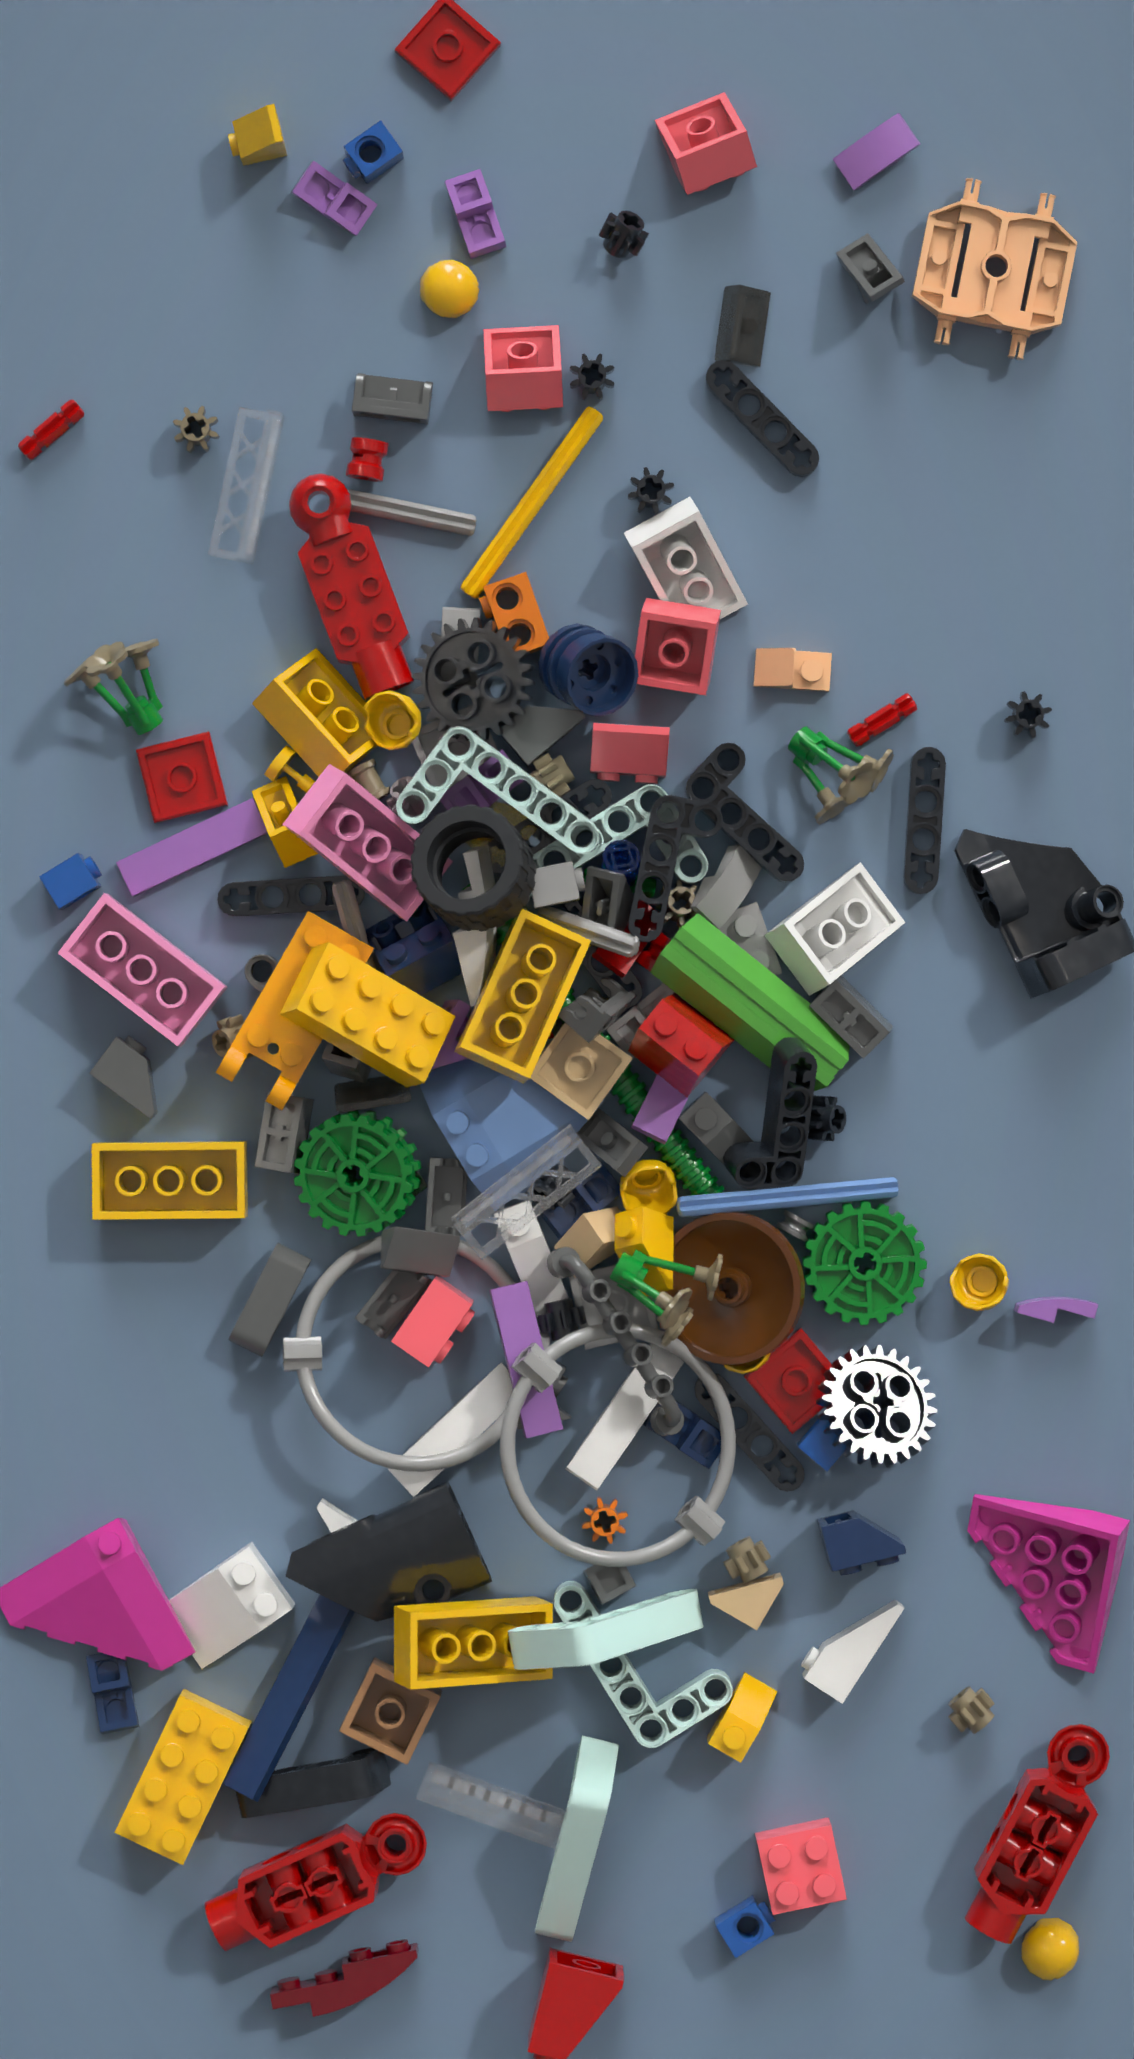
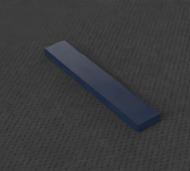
[222,1595,355,1802]

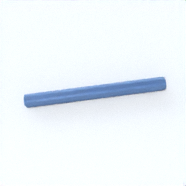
[677,1177,898,1217]

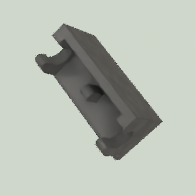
[352,373,433,425]
[809,975,893,1059]
[558,977,637,1043]
[254,1092,314,1173]
[425,1157,468,1235]
[355,1270,432,1339]

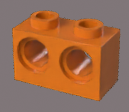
[479,572,549,654]

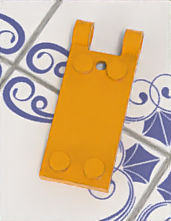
[215,911,374,1111]

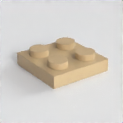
[530,1023,633,1120]

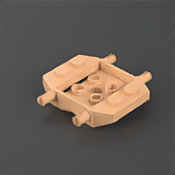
[912,178,1078,360]

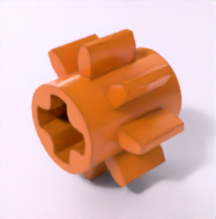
[582,1496,628,1544]

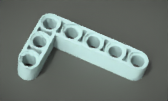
[396,726,599,854]
[529,784,708,898]
[554,1581,733,1748]
[508,1589,704,1670]
[535,1735,619,1942]

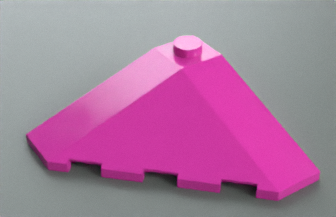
[967,1494,1130,1674]
[0,1518,196,1671]

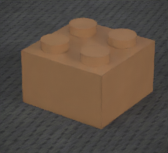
[339,1657,442,1765]

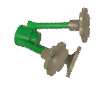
[63,638,163,735]
[788,726,894,824]
[609,1250,723,1347]

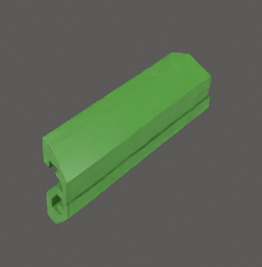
[650,913,850,1091]

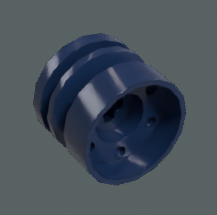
[538,623,638,716]

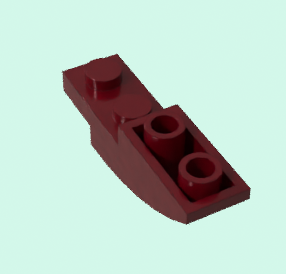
[270,1939,419,2017]

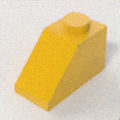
[228,104,287,166]
[252,776,318,868]
[614,1206,674,1296]
[707,1672,777,1763]

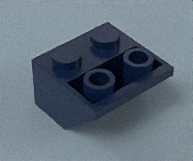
[365,900,462,996]
[817,1510,906,1576]

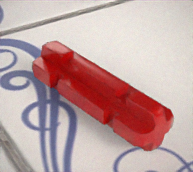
[18,399,84,460]
[847,693,917,747]

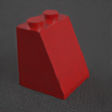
[628,993,734,1098]
[527,1947,624,2059]

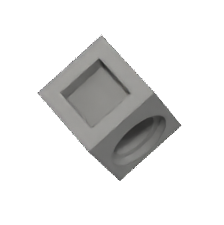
[532,861,586,909]

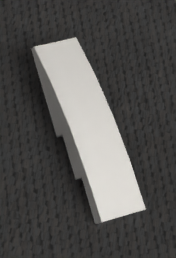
[453,844,497,1007]
[566,1343,684,1490]
[388,1362,513,1497]

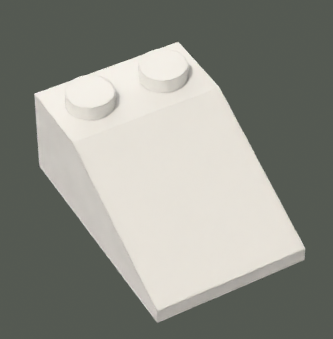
[624,497,748,619]
[764,862,905,996]
[169,1542,295,1669]

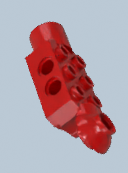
[289,473,414,700]
[964,1724,1110,1944]
[205,1813,427,1951]

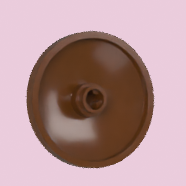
[660,1212,805,1365]

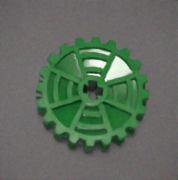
[294,1109,421,1237]
[802,1201,927,1325]

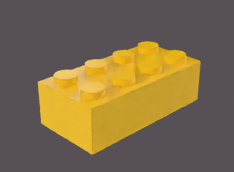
[454,908,591,1084]
[280,942,456,1087]
[92,1141,248,1220]
[394,1596,553,1690]
[114,1689,251,1865]

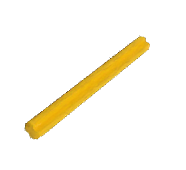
[461,406,603,599]

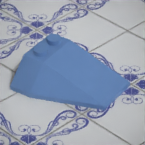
[419,1038,605,1210]

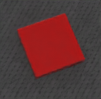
[394,0,501,102]
[136,731,228,824]
[743,1327,833,1434]

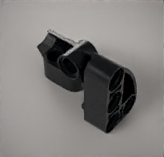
[954,829,1134,999]
[286,1481,493,1622]

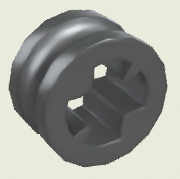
[777,1210,815,1242]

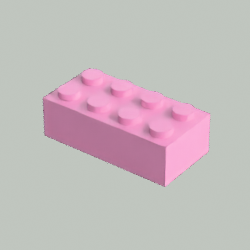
[282,764,453,922]
[58,893,228,1047]

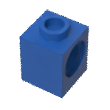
[343,120,404,184]
[39,853,102,910]
[796,1419,846,1471]
[714,1895,776,1958]

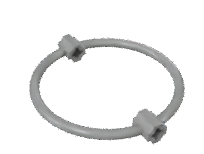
[283,1235,550,1472]
[500,1323,736,1567]

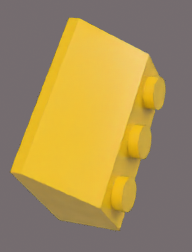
[252,648,377,777]

